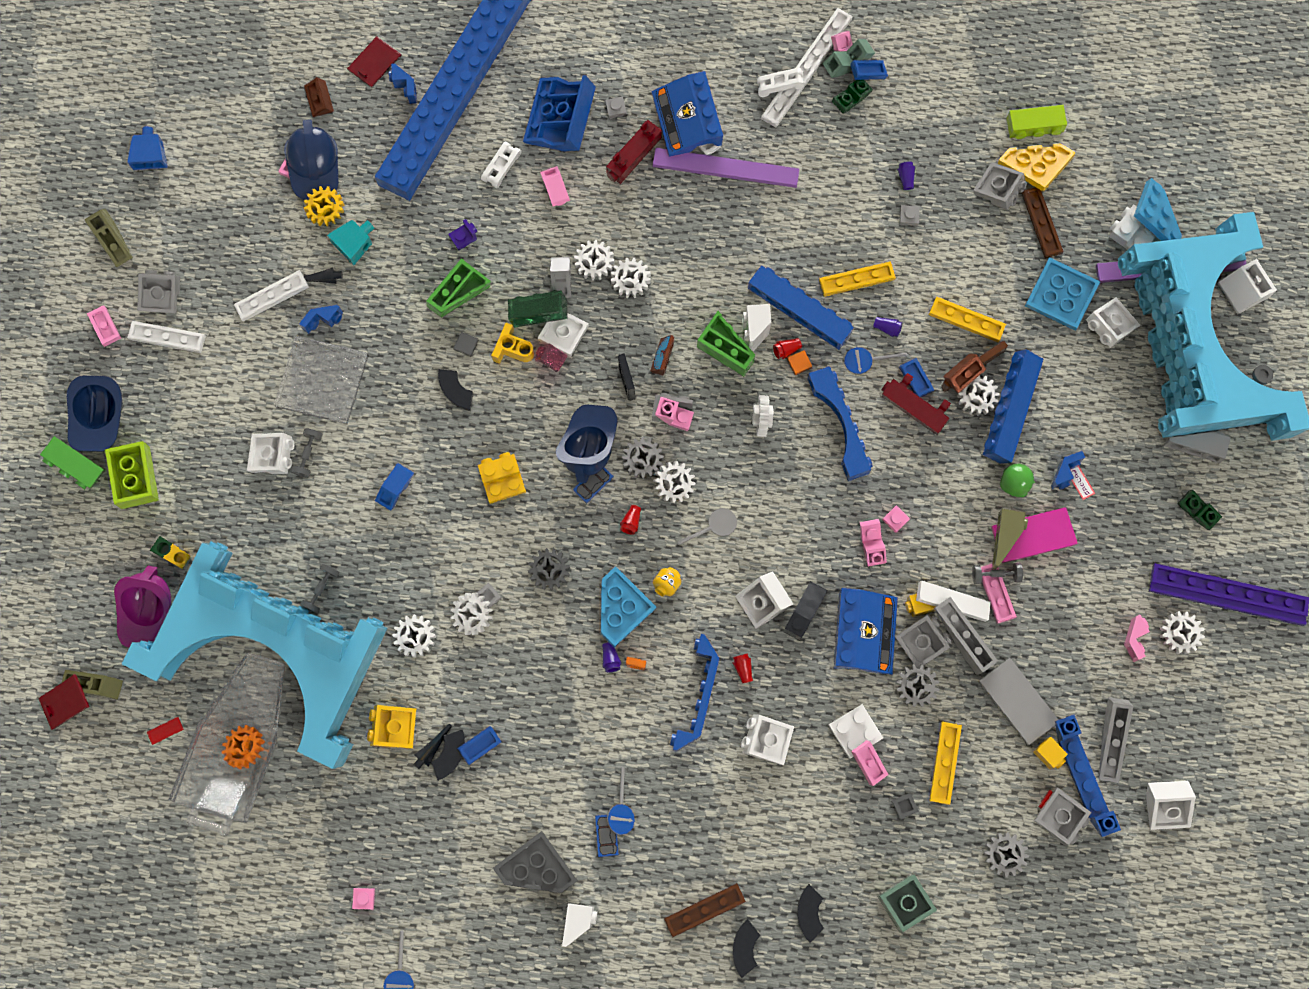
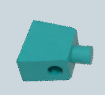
[327,220,375,266]

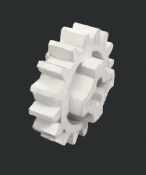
[574,240,614,281]
[611,258,651,298]
[957,375,1000,416]
[752,395,774,437]
[653,461,696,503]
[450,593,493,635]
[1160,611,1205,654]
[392,614,436,658]

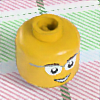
[653,567,682,597]

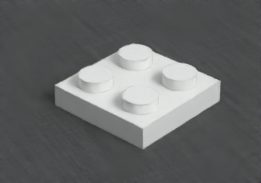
[538,307,589,357]
[828,704,883,759]

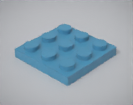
[1025,257,1100,331]

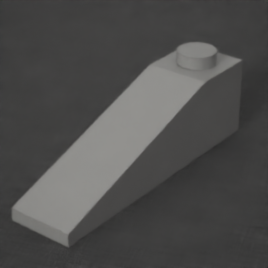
[934,597,998,675]
[1098,697,1133,783]

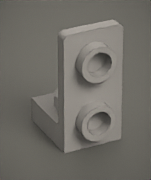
[652,393,693,422]

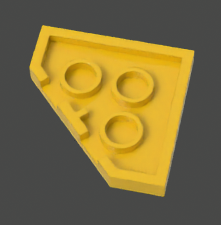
[998,143,1076,192]

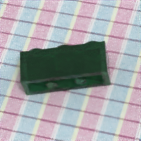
[508,290,568,328]

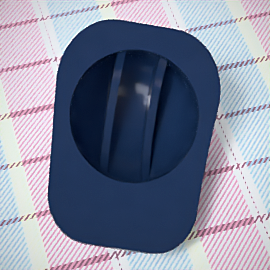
[284,119,339,200]
[66,375,123,452]
[556,404,618,483]

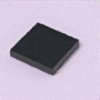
[618,353,636,401]

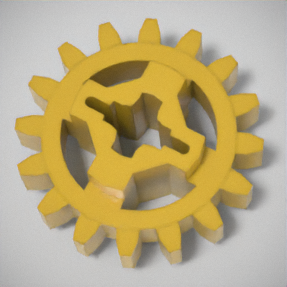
[303,186,345,227]

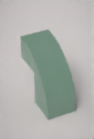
[822,39,875,78]

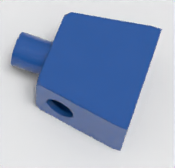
[128,126,168,170]

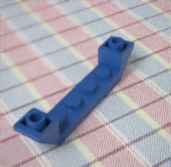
[670,634,719,752]
[1055,715,1121,837]

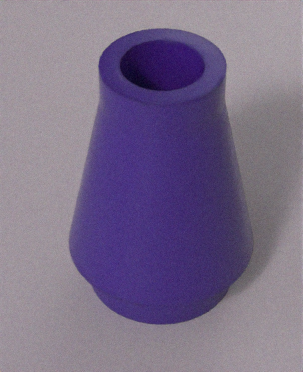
[897,162,915,190]
[873,317,903,337]
[602,642,622,673]

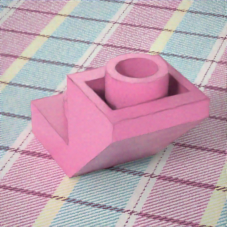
[540,166,570,206]
[655,397,694,431]
[860,519,887,567]
[1124,615,1150,662]

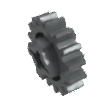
[528,548,570,591]

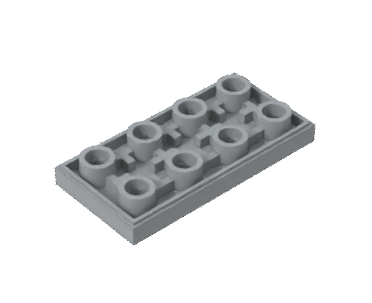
[978,658,1059,745]

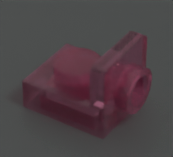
[535,343,567,372]

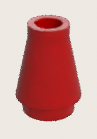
[773,338,802,359]
[620,505,642,535]
[732,653,753,684]

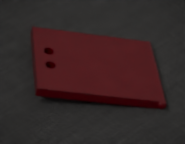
[347,36,402,88]
[38,674,90,730]

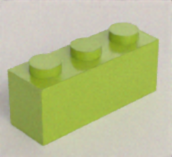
[1006,105,1067,139]

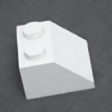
[735,571,793,628]
[1146,781,1196,830]
[562,904,597,947]

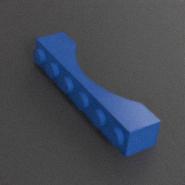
[807,366,873,481]

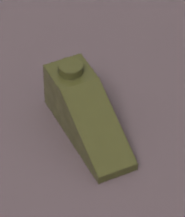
[84,209,133,267]
[992,508,1028,570]
[61,670,123,700]

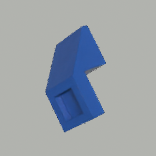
[389,64,417,104]
[299,305,343,334]
[1051,451,1085,490]
[375,463,414,511]

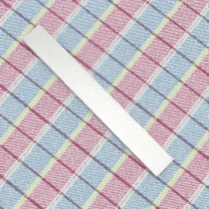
[761,8,853,128]

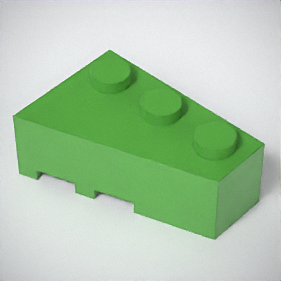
[426,258,491,318]
[697,311,755,377]
[40,436,105,490]

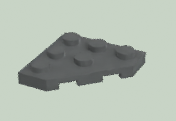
[493,831,578,893]

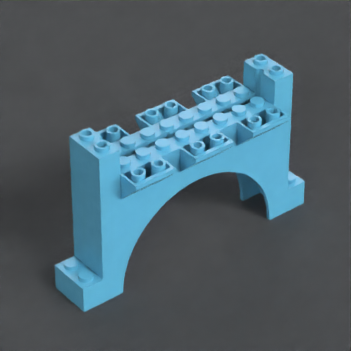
[1118,212,1309,441]
[122,541,388,769]

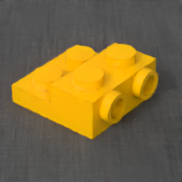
[478,452,526,504]
[367,705,416,749]

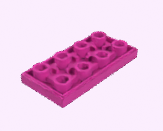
[991,507,1078,564]

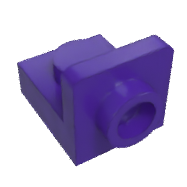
[448,219,477,251]

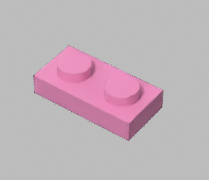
[87,305,121,347]
[851,740,888,786]

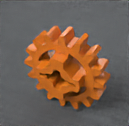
[222,725,265,769]

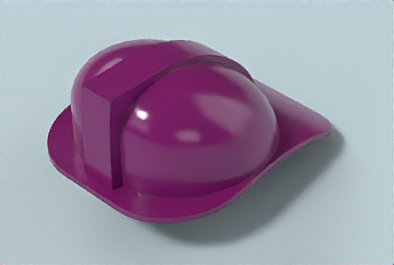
[114,566,171,648]

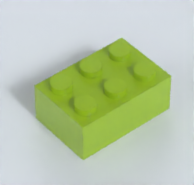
[105,441,159,509]

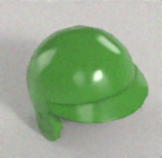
[1000,464,1035,497]

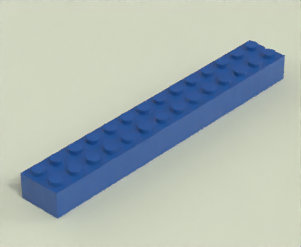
[375,0,531,201]

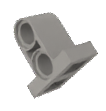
[550,257,571,298]

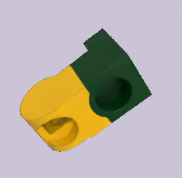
[150,536,191,569]

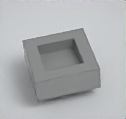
[605,96,627,119]
[900,205,920,226]
[477,582,501,609]

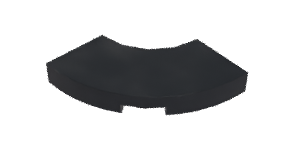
[438,369,473,411]
[431,729,465,781]
[797,884,824,943]
[732,919,761,978]

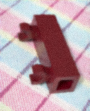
[606,120,662,184]
[881,373,951,436]

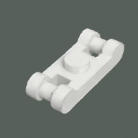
[757,68,804,97]
[481,141,521,188]

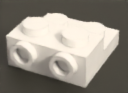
[1109,204,1156,250]
[1086,297,1140,348]
[247,433,294,474]
[741,715,794,765]

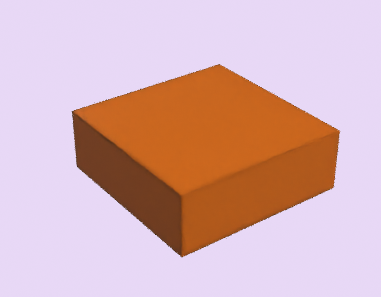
[787,350,812,375]
[626,657,647,671]

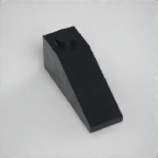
[783,581,828,641]

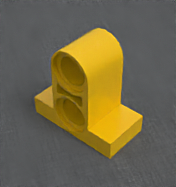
[491,323,534,364]

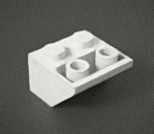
[1217,259,1277,314]
[742,304,771,351]

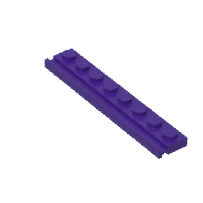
[1148,563,1309,626]

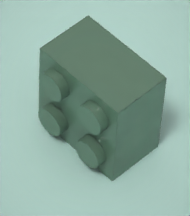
[877,874,937,932]

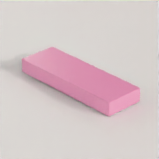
[981,564,1016,624]

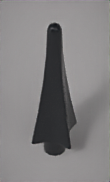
[304,267,343,284]
[413,724,452,770]

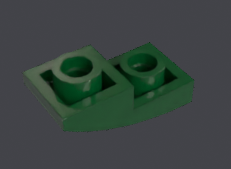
[832,80,873,114]
[1177,490,1222,530]

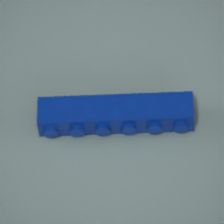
[748,265,854,350]
[983,349,1044,464]

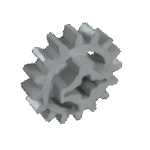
[622,437,664,479]
[896,664,940,707]
[983,832,1029,877]

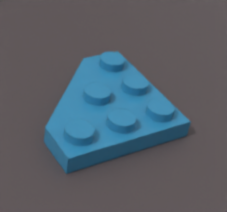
[1134,178,1182,241]
[601,566,656,648]

